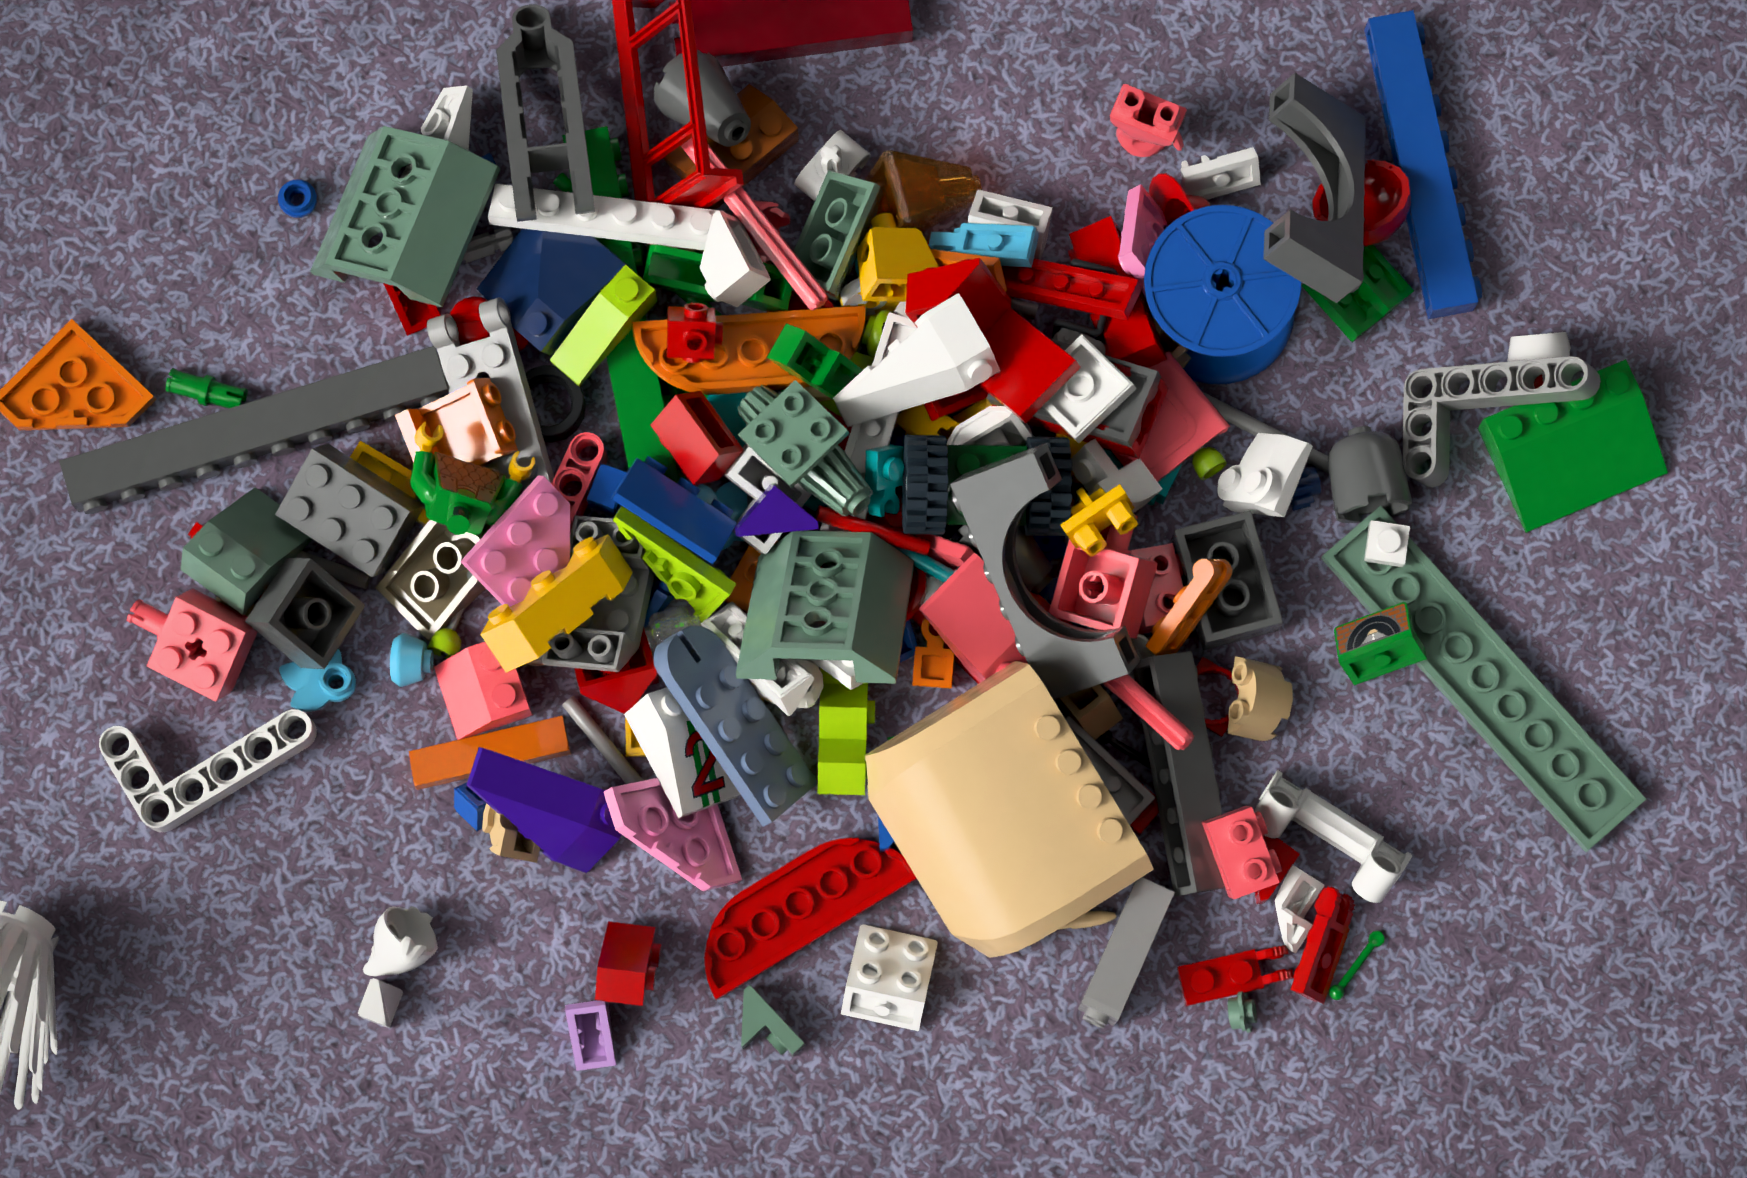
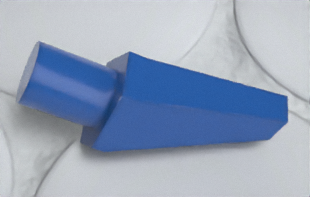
[644,580,674,628]

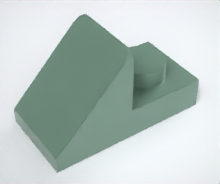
[741,985,805,1057]

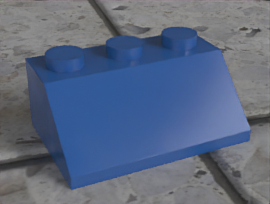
[611,456,737,564]

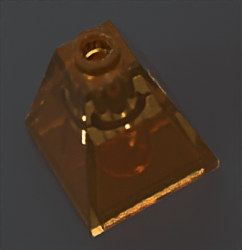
[865,150,982,232]

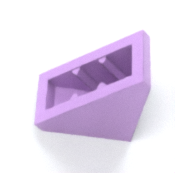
[565,1000,616,1071]

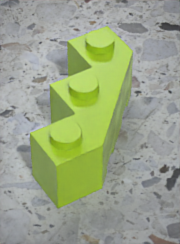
[817,668,875,795]

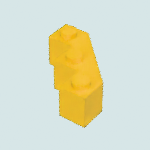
[480,534,633,673]

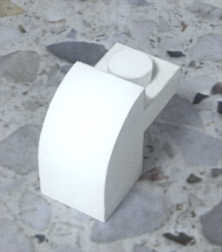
[1071,439,1162,513]

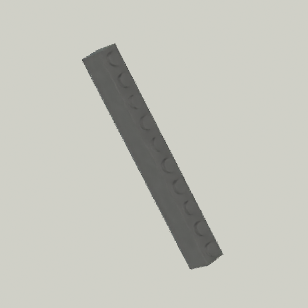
[59,346,449,514]

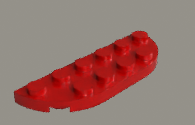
[704,838,917,1001]

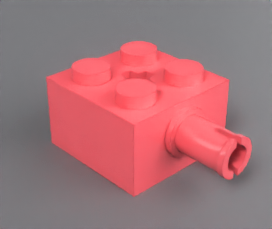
[1049,515,1158,639]
[127,588,258,702]

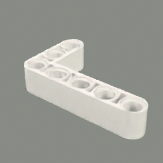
[99,709,317,832]

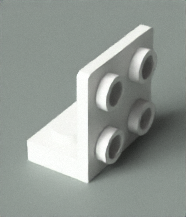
[841,924,938,1031]

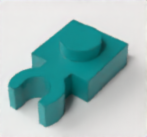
[865,445,904,517]

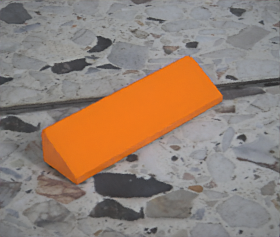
[409,716,571,790]

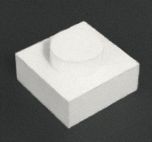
[1364,520,1410,567]

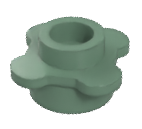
[1228,991,1257,1033]

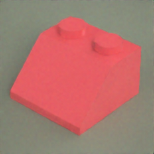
[434,642,533,740]

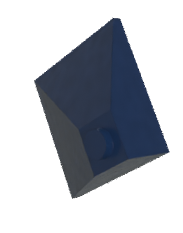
[477,228,630,356]

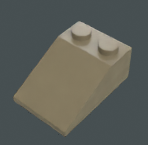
[375,520,492,641]

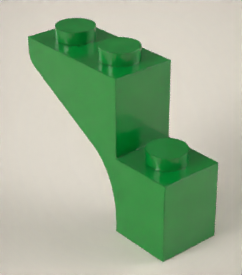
[643,245,792,311]

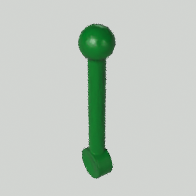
[1329,931,1385,1000]

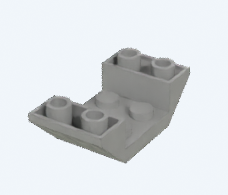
[542,516,655,672]

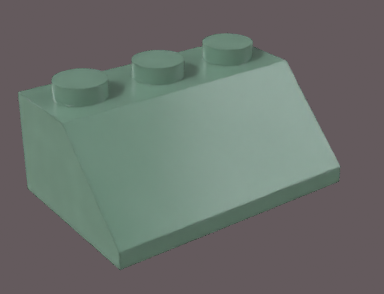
[793,170,884,301]

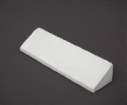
[701,601,814,716]

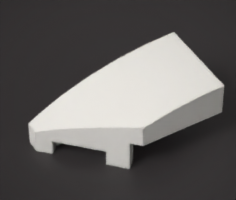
[1275,865,1325,954]

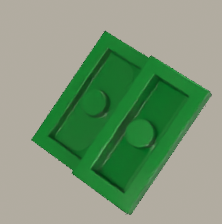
[1301,245,1414,343]

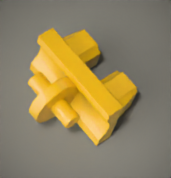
[1060,484,1138,557]

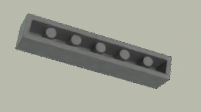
[1133,651,1225,897]

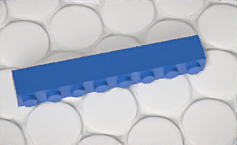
[1364,10,1482,319]

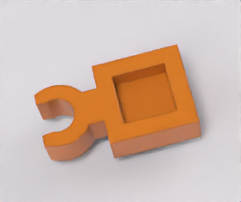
[912,619,955,689]

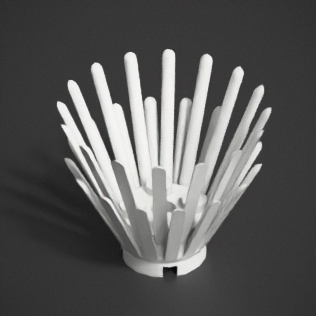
[0,901,59,1110]

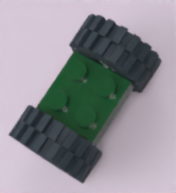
[902,435,1072,536]

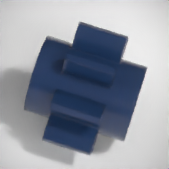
[1291,466,1321,511]

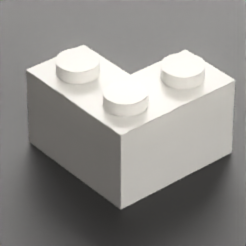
[723,444,811,555]

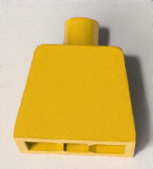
[857,213,939,302]

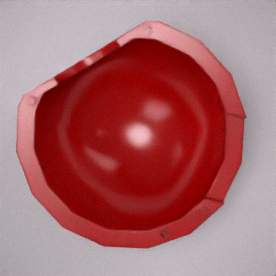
[1312,159,1411,247]

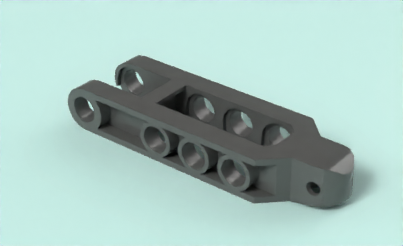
[496,4,595,222]

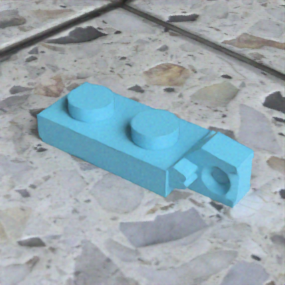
[928,223,1039,268]

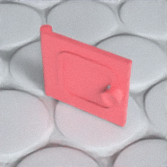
[1111,351,1230,482]

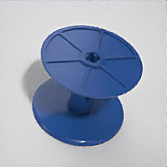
[1144,205,1301,384]

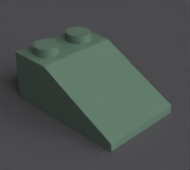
[181,487,313,615]

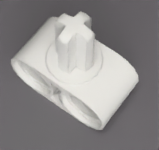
[794,130,871,201]

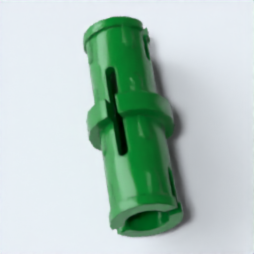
[165,368,248,409]

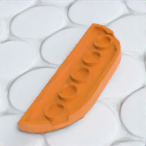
[632,305,866,395]

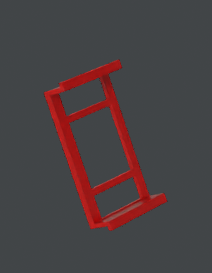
[612,0,744,209]

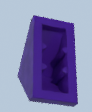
[734,485,818,537]

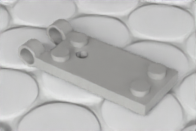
[427,297,554,491]

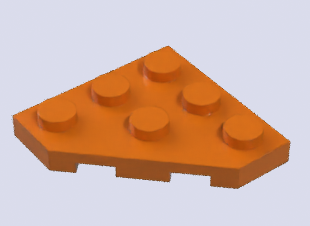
[0,319,157,431]

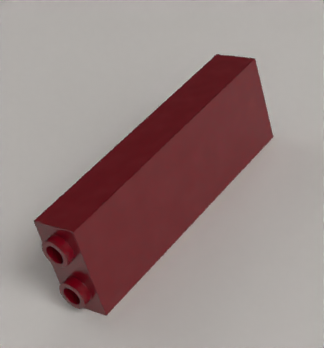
[669,0,913,67]

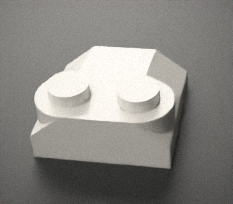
[947,406,1035,446]
[1217,433,1313,517]

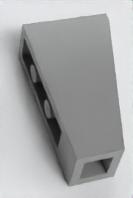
[1078,877,1175,1029]

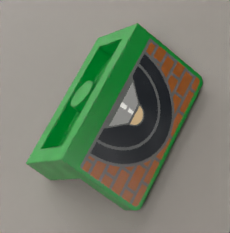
[1334,602,1427,685]

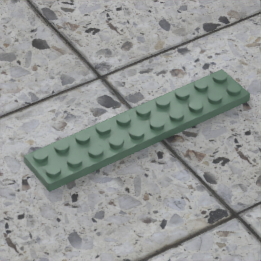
[1321,506,1646,853]

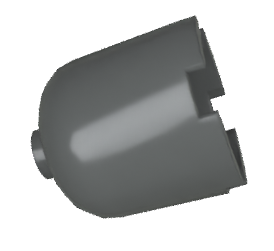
[1328,426,1412,523]

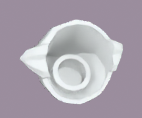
[363,906,438,977]

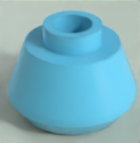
[390,633,434,687]

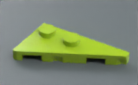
[613,506,737,626]

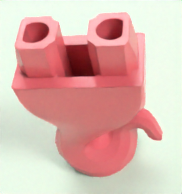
[1110,84,1187,157]

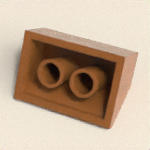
[663,84,799,210]

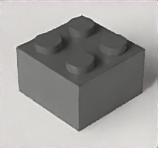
[245,558,366,669]

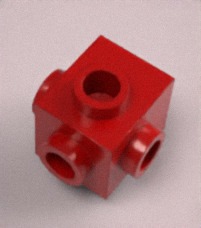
[666,303,723,363]

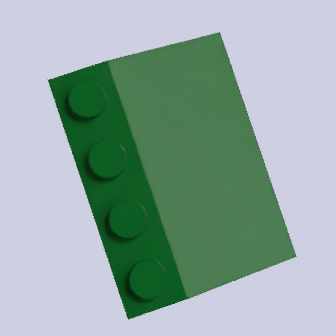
[1477,359,1668,533]

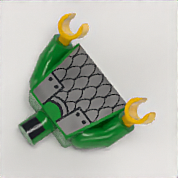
[410,421,535,535]

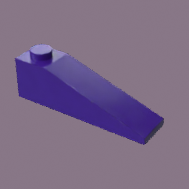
[467,747,621,873]

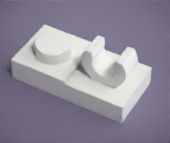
[1180,147,1261,200]

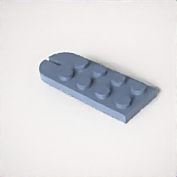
[653,626,818,827]

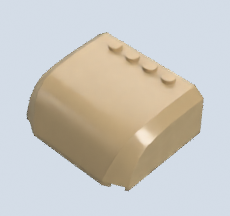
[865,661,1154,958]

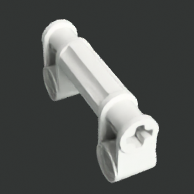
[1254,770,1412,903]

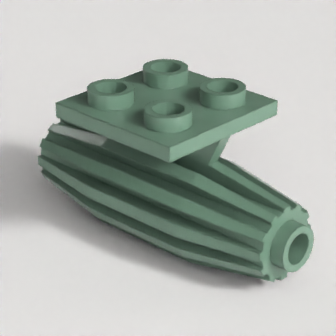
[738,380,871,516]

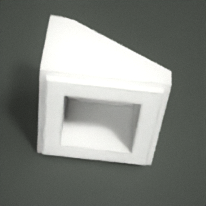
[358,978,403,1028]

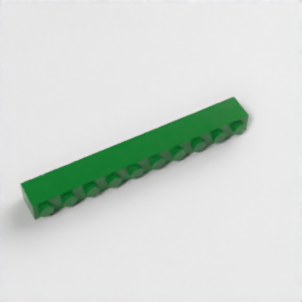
[562,126,687,483]

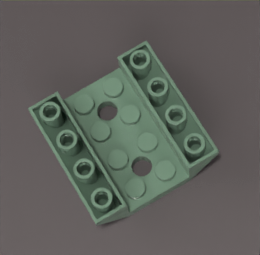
[310,126,500,307]
[736,530,915,684]

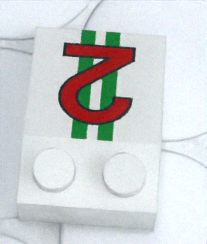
[624,687,740,818]

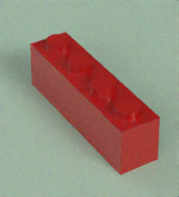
[1068,216,1167,368]

